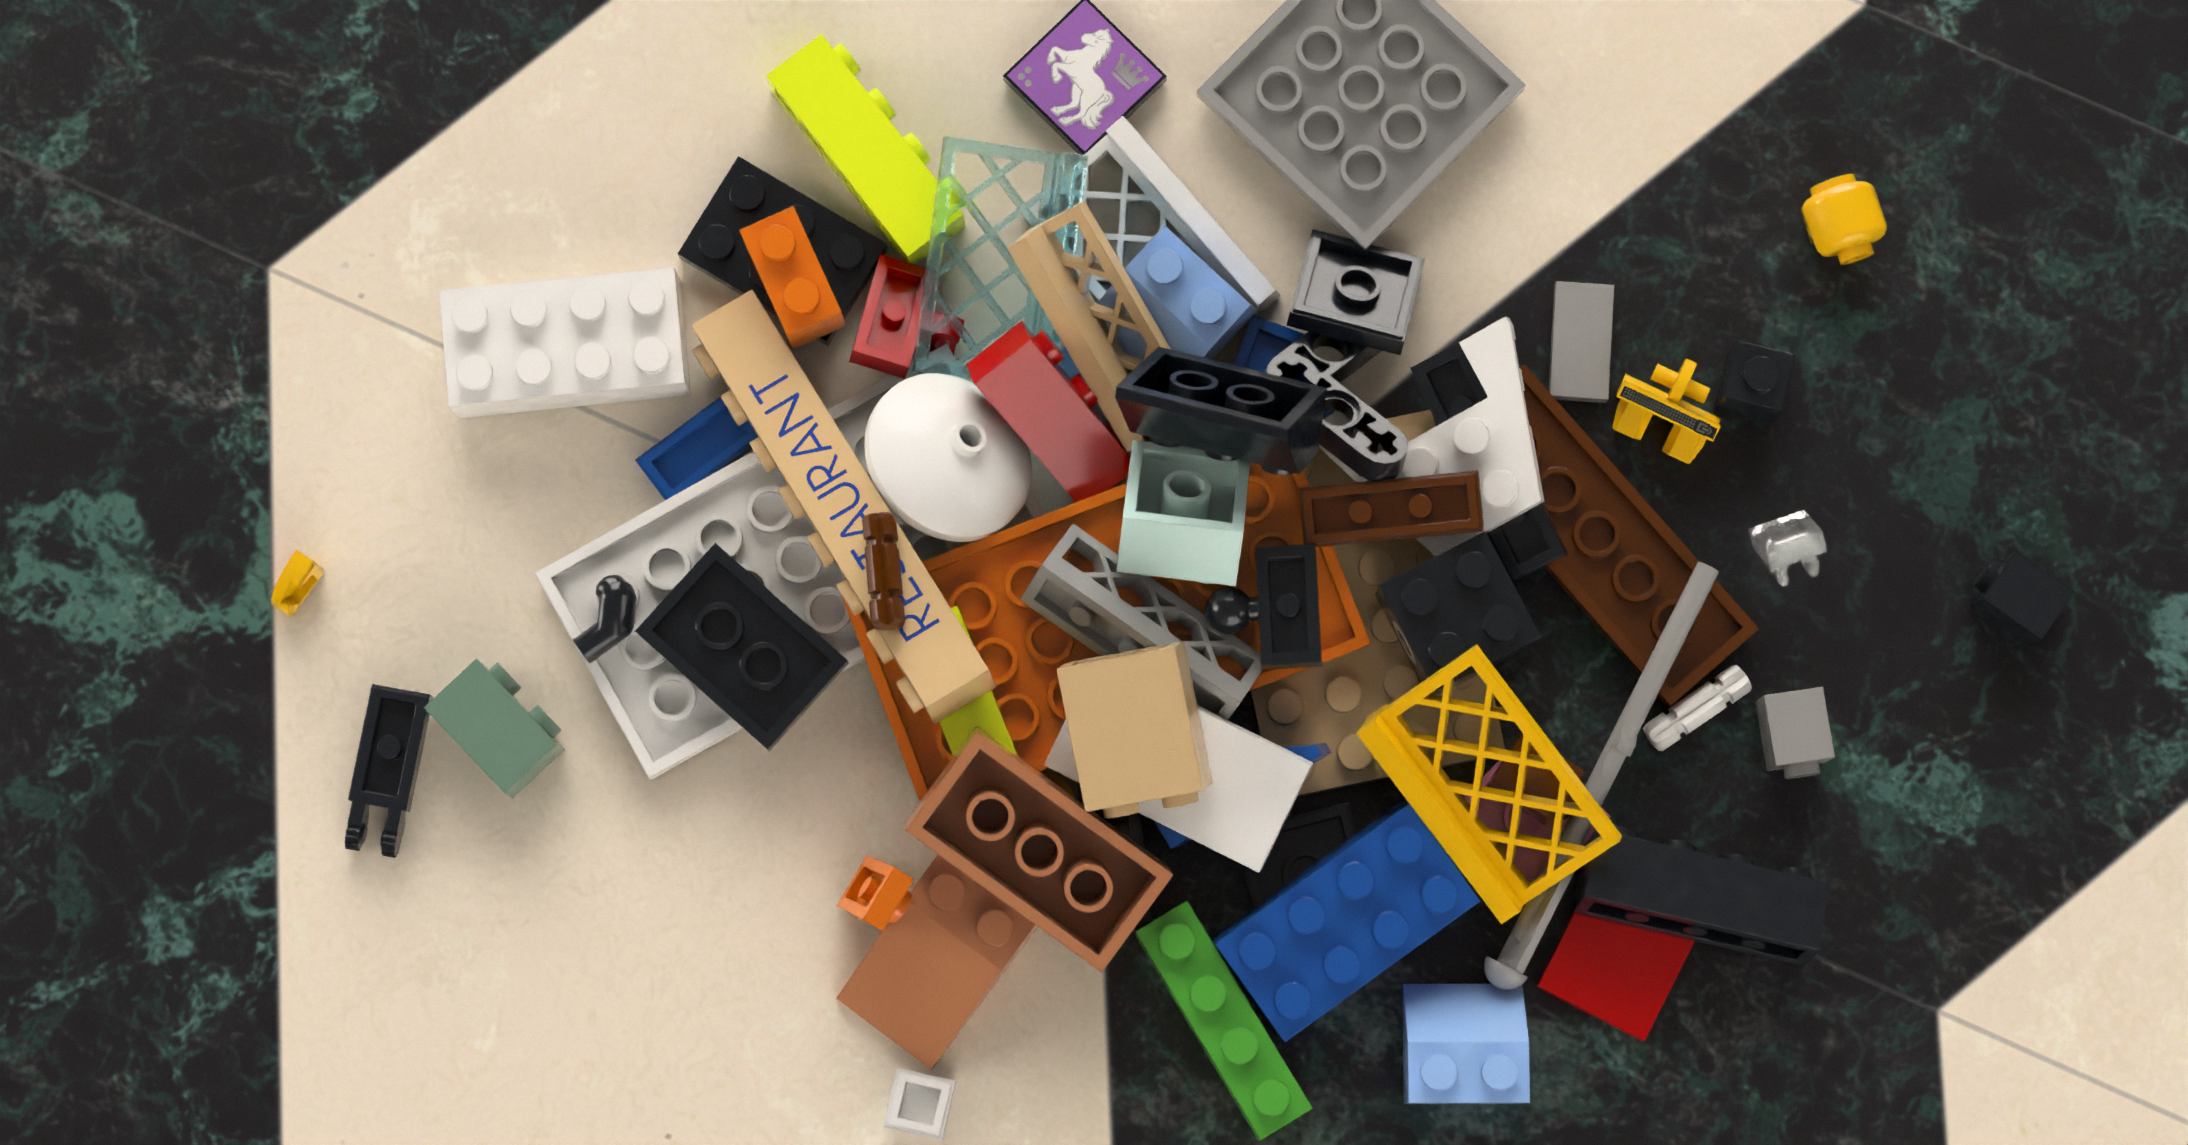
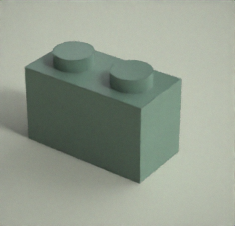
[424,658,564,798]

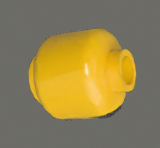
[1801,174,1887,265]

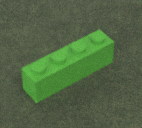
[1135,901,1313,1141]

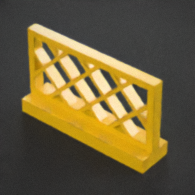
[1356,644,1622,924]

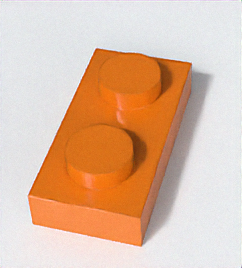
[836,855,914,931]

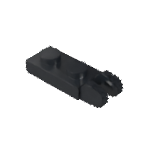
[344,684,433,858]

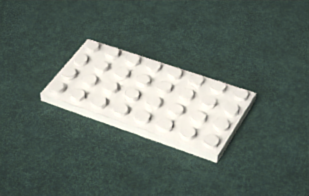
[535,344,1044,780]

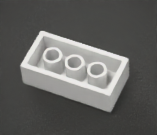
[439,267,691,418]

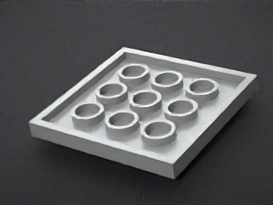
[1197,0,1526,250]

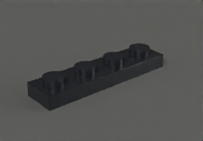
[1410,343,1569,581]

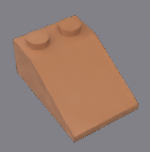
[836,855,1038,1070]

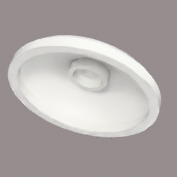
[864,373,1032,542]

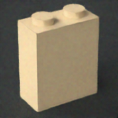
[1057,641,1213,818]

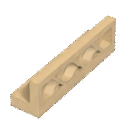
[1007,200,1172,452]

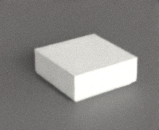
[884,1068,956,1140]

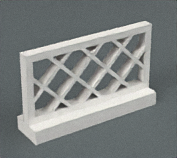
[1021,116,1281,315]

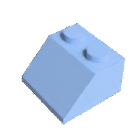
[1402,984,1530,1104]

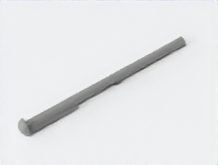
[1484,562,1719,990]

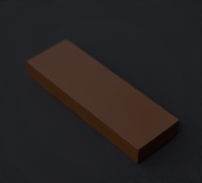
[1299,470,1485,548]

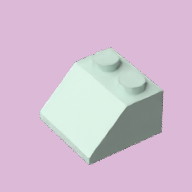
[1116,440,1250,586]

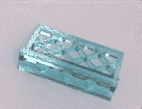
[912,136,1088,379]

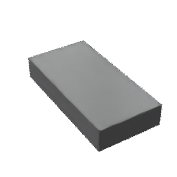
[1548,281,1614,403]

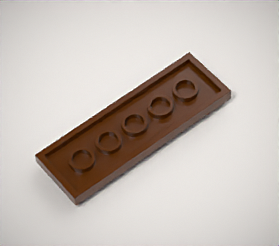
[1520,364,1759,708]

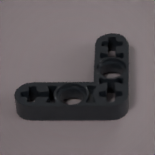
[1266,331,1408,482]

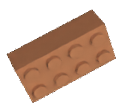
[905,726,1173,973]

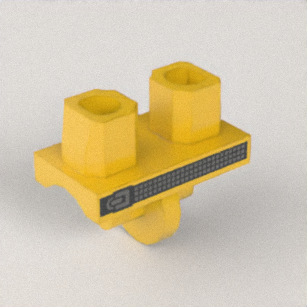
[1612,358,1721,464]

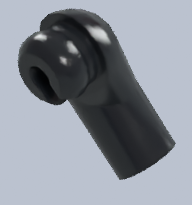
[573,575,637,663]

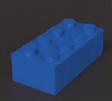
[1210,801,1480,1042]

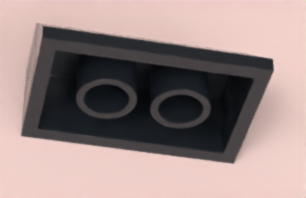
[1115,347,1327,475]

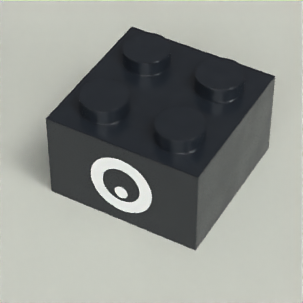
[1375,531,1541,695]

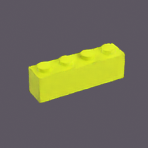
[766,34,967,265]

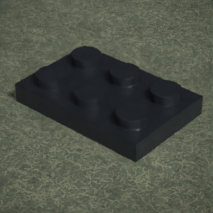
[677,156,888,346]
[635,543,849,751]

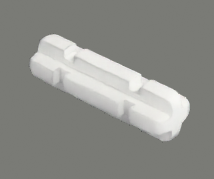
[1643,665,1752,751]

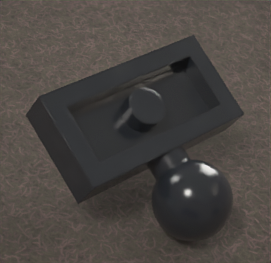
[1205,544,1322,670]

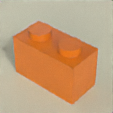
[739,206,846,350]

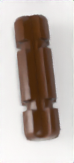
[862,512,905,631]

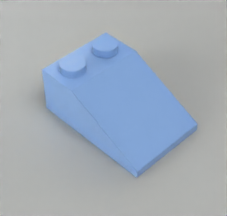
[1058,225,1257,378]

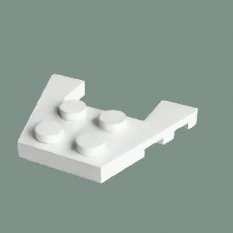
[1319,316,1544,556]

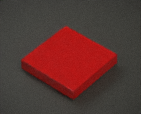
[1536,913,1695,1042]

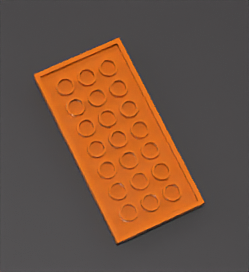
[840,462,1371,801]

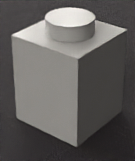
[1755,687,1835,779]

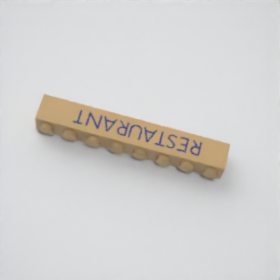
[691,290,996,724]

